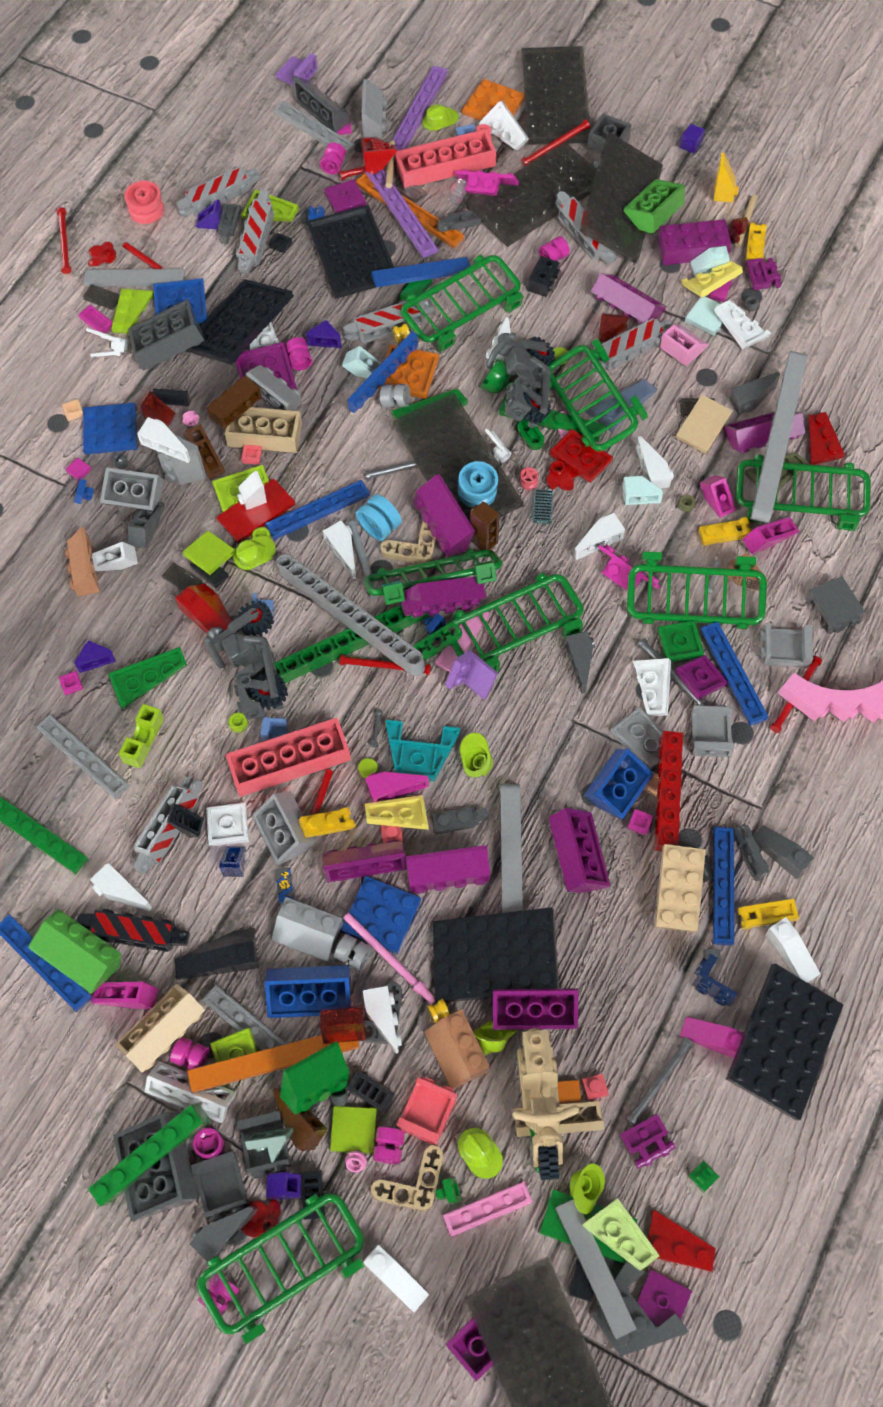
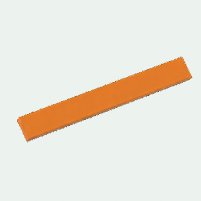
[355,173,464,248]
[187,1026,360,1093]

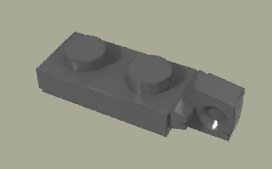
[218,203,241,244]
[437,210,482,232]
[432,807,488,835]
[734,824,769,881]

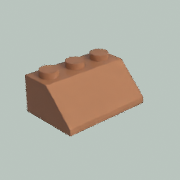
[65,527,100,596]
[424,1009,490,1089]

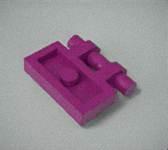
[745,258,782,290]
[619,1114,676,1169]

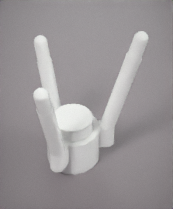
[86,328,128,357]
[468,429,511,463]

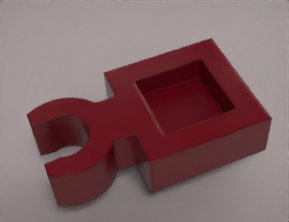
[728,217,749,243]

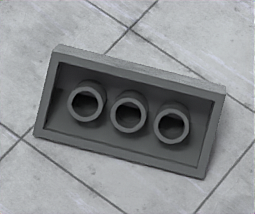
[292,76,350,133]

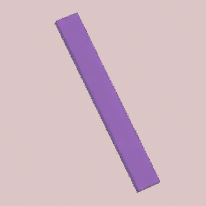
[392,65,448,151]
[365,169,438,258]

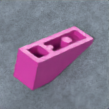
[743,517,799,554]
[365,772,429,802]
[91,982,159,1009]
[679,1017,744,1058]

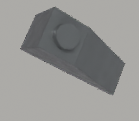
[729,372,780,414]
[128,502,165,548]
[565,631,595,694]
[753,825,814,879]
[190,1206,259,1262]

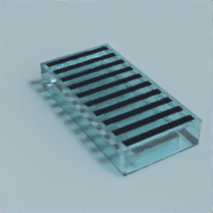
[533,489,553,524]

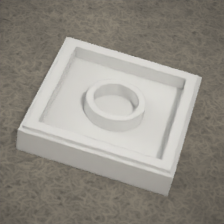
[206,803,249,846]

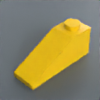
[713,152,738,202]

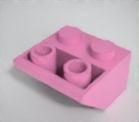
[660,324,709,366]

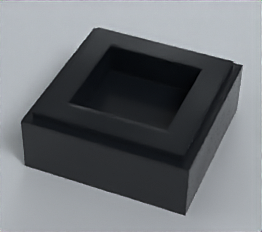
[270,233,292,254]

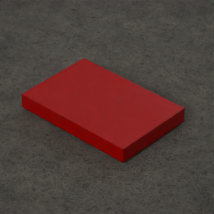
[549,429,613,483]

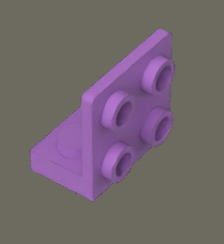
[275,53,318,85]
[445,650,498,699]

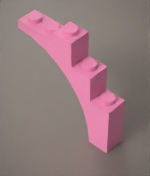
[778,673,883,723]

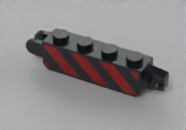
[77,909,190,952]

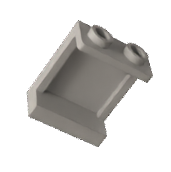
[760,623,813,668]
[691,704,734,757]

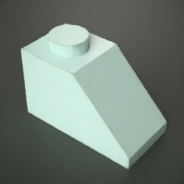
[691,246,729,276]
[342,346,381,378]
[623,476,663,505]

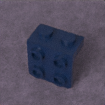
[692,953,737,1006]

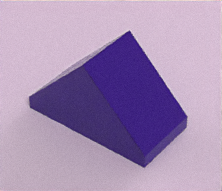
[196,199,222,229]
[306,320,342,348]
[75,640,116,673]

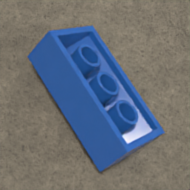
[265,965,351,1018]

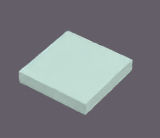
[685,296,724,336]

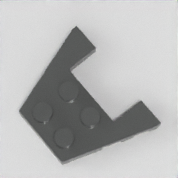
[592,1261,689,1357]

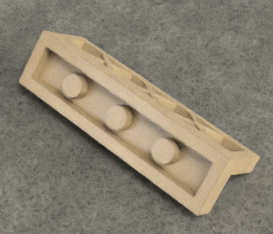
[514,1100,604,1137]

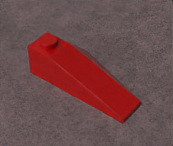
[360,137,397,174]
[175,584,238,634]

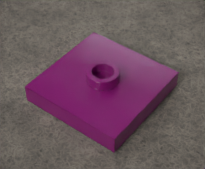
[324,179,366,213]
[675,655,728,700]
[637,1270,693,1327]

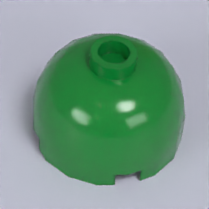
[480,358,512,394]

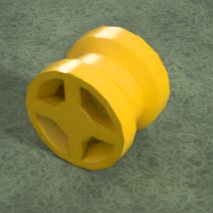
[392,323,410,344]
[427,999,450,1024]

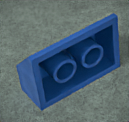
[584,748,654,819]

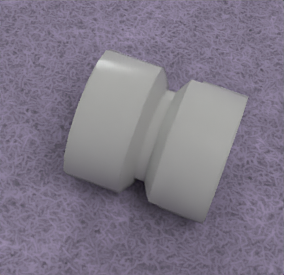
[380,384,410,408]
[334,934,372,971]

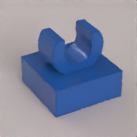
[308,205,325,220]
[74,479,94,504]
[423,614,446,641]

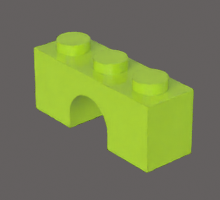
[119,704,164,769]

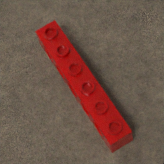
[654,731,683,851]

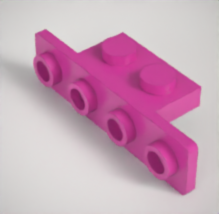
[455,169,519,196]
[598,544,662,590]

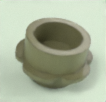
[678,495,696,512]

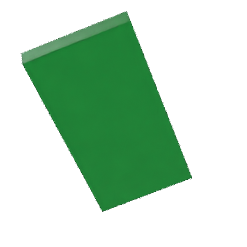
[539,1190,638,1264]

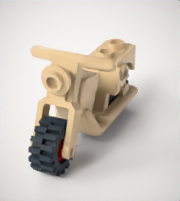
[512,1028,580,1181]

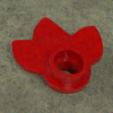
[88,242,117,266]
[546,461,579,491]
[242,1199,282,1238]

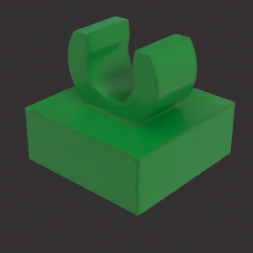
[688,1160,720,1193]
[435,1178,462,1204]

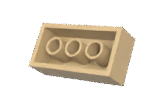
[225,407,302,453]
[654,844,706,933]
[115,984,205,1073]

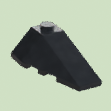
[175,928,259,980]

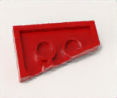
[808,412,845,465]
[648,1210,716,1272]

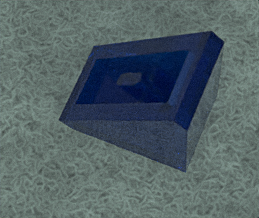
[219,846,246,877]

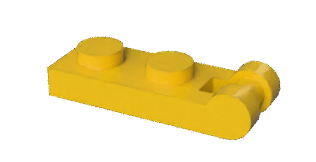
[745,222,767,262]
[698,517,752,546]
[298,807,356,838]
[737,899,799,930]

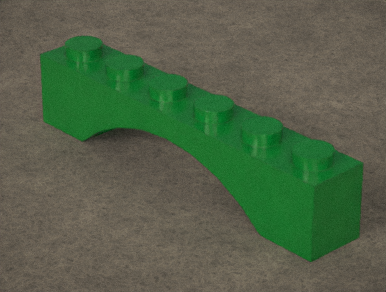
[88,1103,211,1207]

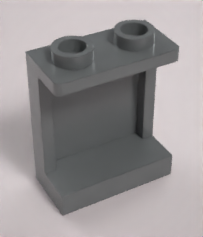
[806,576,865,634]
[237,1111,292,1179]
[191,1151,249,1222]

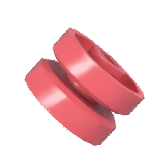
[124,181,164,224]

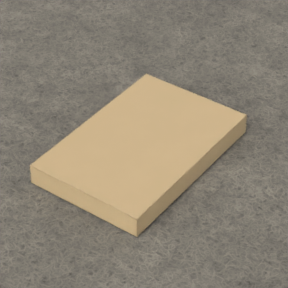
[675,395,733,454]

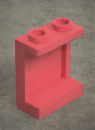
[396,1077,457,1146]

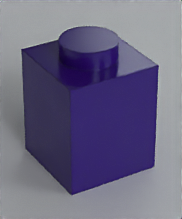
[680,124,705,154]
[266,1172,301,1200]

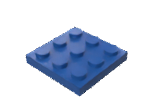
[153,278,207,323]
[83,403,137,455]
[341,876,421,955]

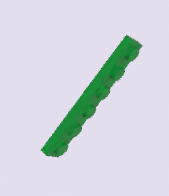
[499,397,604,442]
[0,797,89,875]

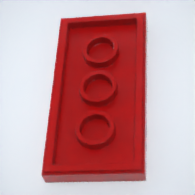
[216,478,296,544]

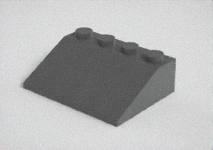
[128,299,204,371]
[113,1112,199,1221]

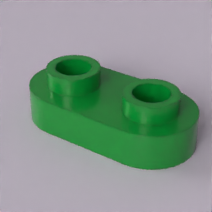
[518,419,544,450]

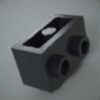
[528,256,561,297]

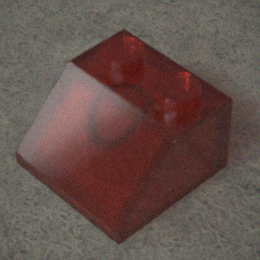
[320,1004,366,1044]

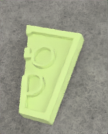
[582,1198,659,1271]

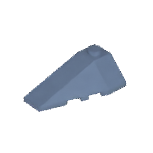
[585,379,658,432]

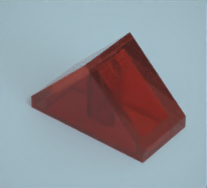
[598,313,628,344]
[140,391,176,427]

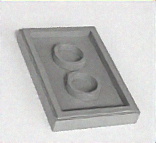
[610,707,663,771]

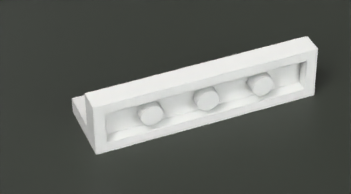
[145,1061,236,1123]

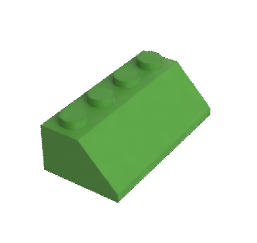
[624,179,685,233]
[29,909,121,994]

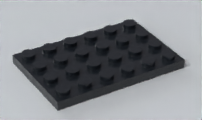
[306,205,395,299]
[186,279,294,365]
[433,907,559,1003]
[726,963,844,1121]

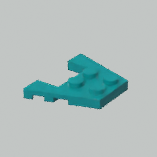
[386,720,461,782]

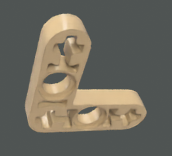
[380,521,436,563]
[371,1145,443,1211]

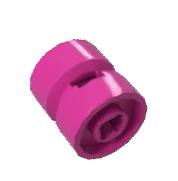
[320,142,346,175]
[539,236,570,261]
[285,337,313,371]
[170,1036,210,1070]
[373,1127,405,1164]
[193,1128,226,1160]
[197,1273,240,1316]

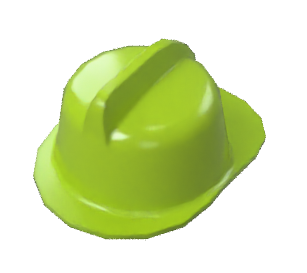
[422,104,459,131]
[233,536,276,570]
[460,732,493,778]
[474,1019,518,1055]
[458,1128,503,1179]
[570,1163,605,1214]

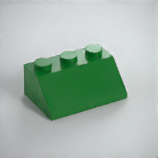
[280,1041,349,1115]

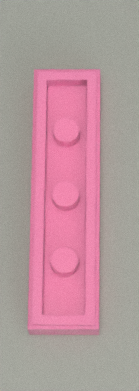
[435,606,490,672]
[443,1181,533,1237]

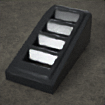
[167,803,204,838]
[347,1071,395,1113]
[300,1170,326,1220]

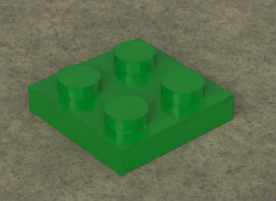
[657,620,704,662]

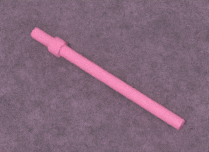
[343,913,435,1005]

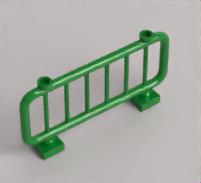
[401,255,524,353]
[548,338,648,451]
[736,455,871,531]
[363,549,503,605]
[627,551,767,629]
[447,573,584,672]
[197,1193,365,1345]

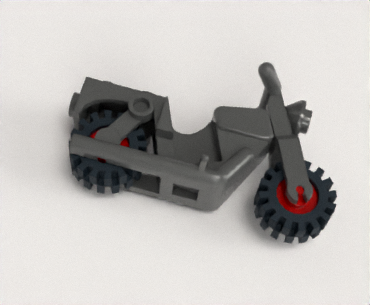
[486,332,555,428]
[204,601,288,720]

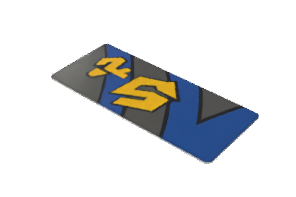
[276,868,294,903]

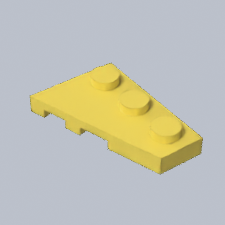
[681,261,743,298]
[364,795,429,830]

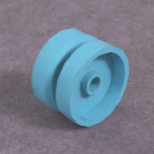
[458,461,498,508]
[355,494,402,541]

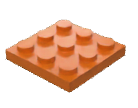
[462,79,525,121]
[378,344,440,399]

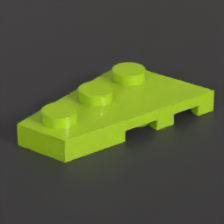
[241,189,299,222]
[112,288,154,334]
[212,465,269,512]

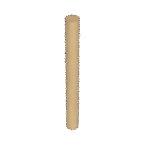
[386,140,395,188]
[735,195,758,247]

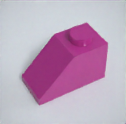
[700,475,736,518]

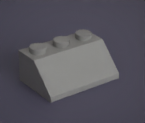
[362,79,387,139]
[246,365,302,411]
[157,435,206,485]
[100,467,164,511]
[252,792,316,865]
[271,897,344,962]

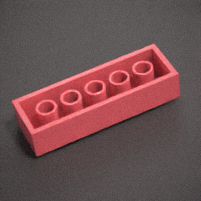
[394,129,496,189]
[225,718,351,797]

